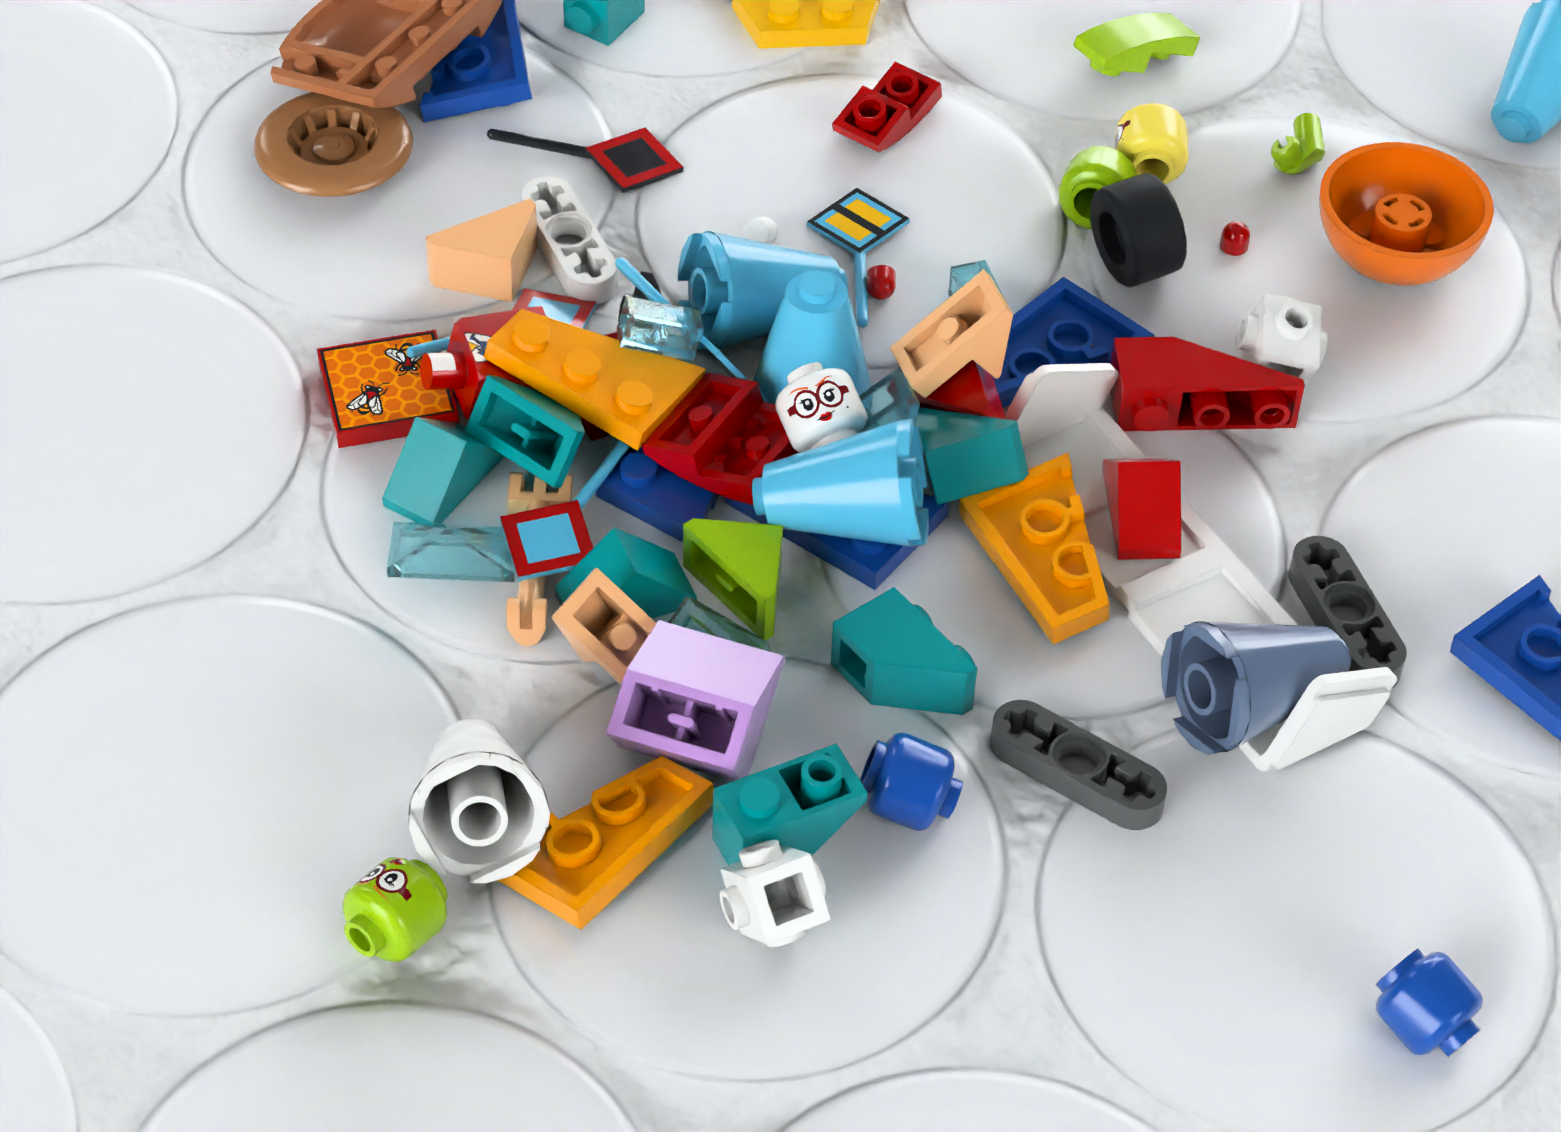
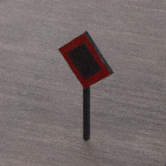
[487,127,684,193]

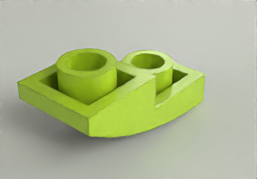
[1073,13,1200,76]

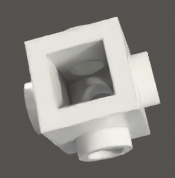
[1236,293,1328,386]
[719,840,831,947]

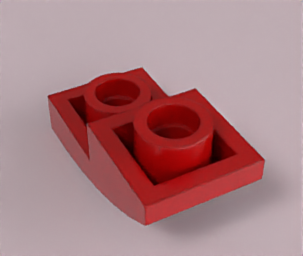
[832,61,942,152]

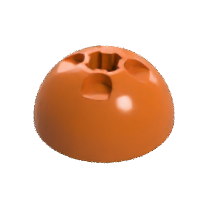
[1319,142,1494,286]

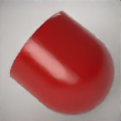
[1220,221,1250,256]
[867,265,896,300]

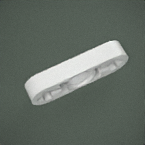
[521,176,617,305]

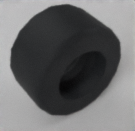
[1090,173,1187,288]

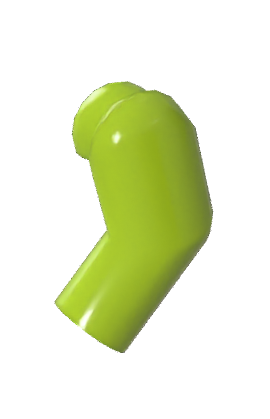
[1271,113,1325,175]

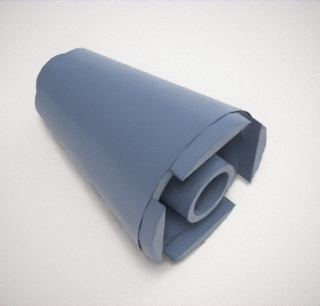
[1161,621,1351,755]

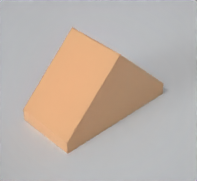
[426,198,538,302]

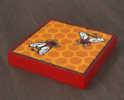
[317,330,459,448]

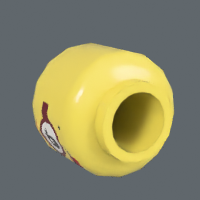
[1115,103,1189,184]

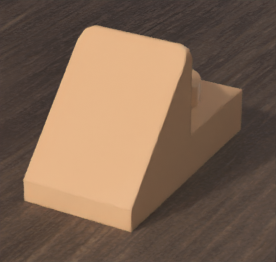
[890,269,1013,398]
[551,568,656,685]

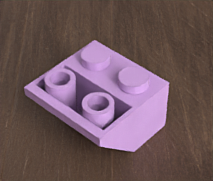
[606,620,785,781]

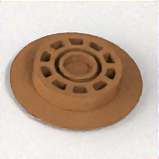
[254,92,413,197]

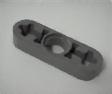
[1288,536,1407,688]
[990,700,1167,830]

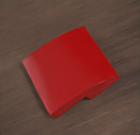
[642,372,799,505]

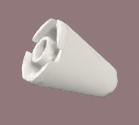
[408,719,550,884]

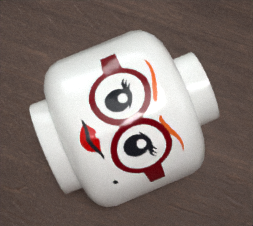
[775,362,868,453]

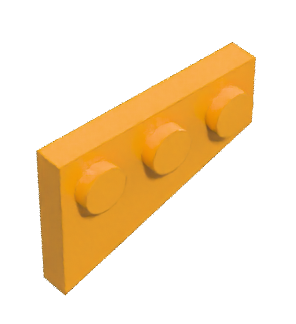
[484,309,706,451]
[959,453,1110,645]
[497,756,714,930]

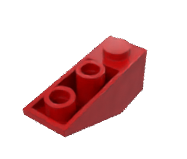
[1110,337,1305,432]

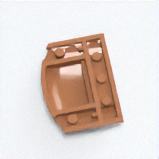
[270,0,502,108]

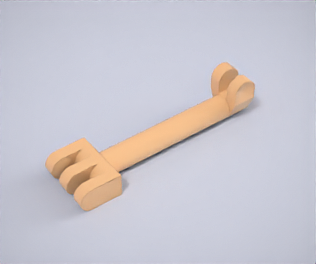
[506,472,573,646]

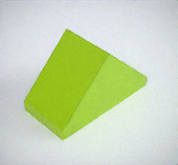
[683,518,783,641]

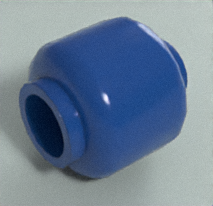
[859,733,963,831]
[1375,948,1483,1057]

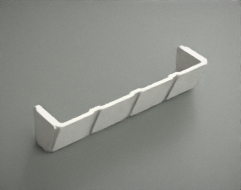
[1005,363,1397,771]

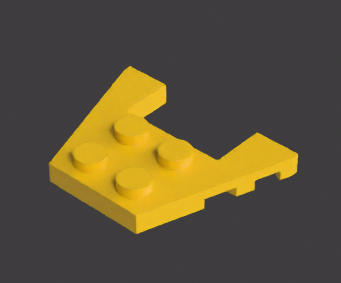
[732,0,880,49]

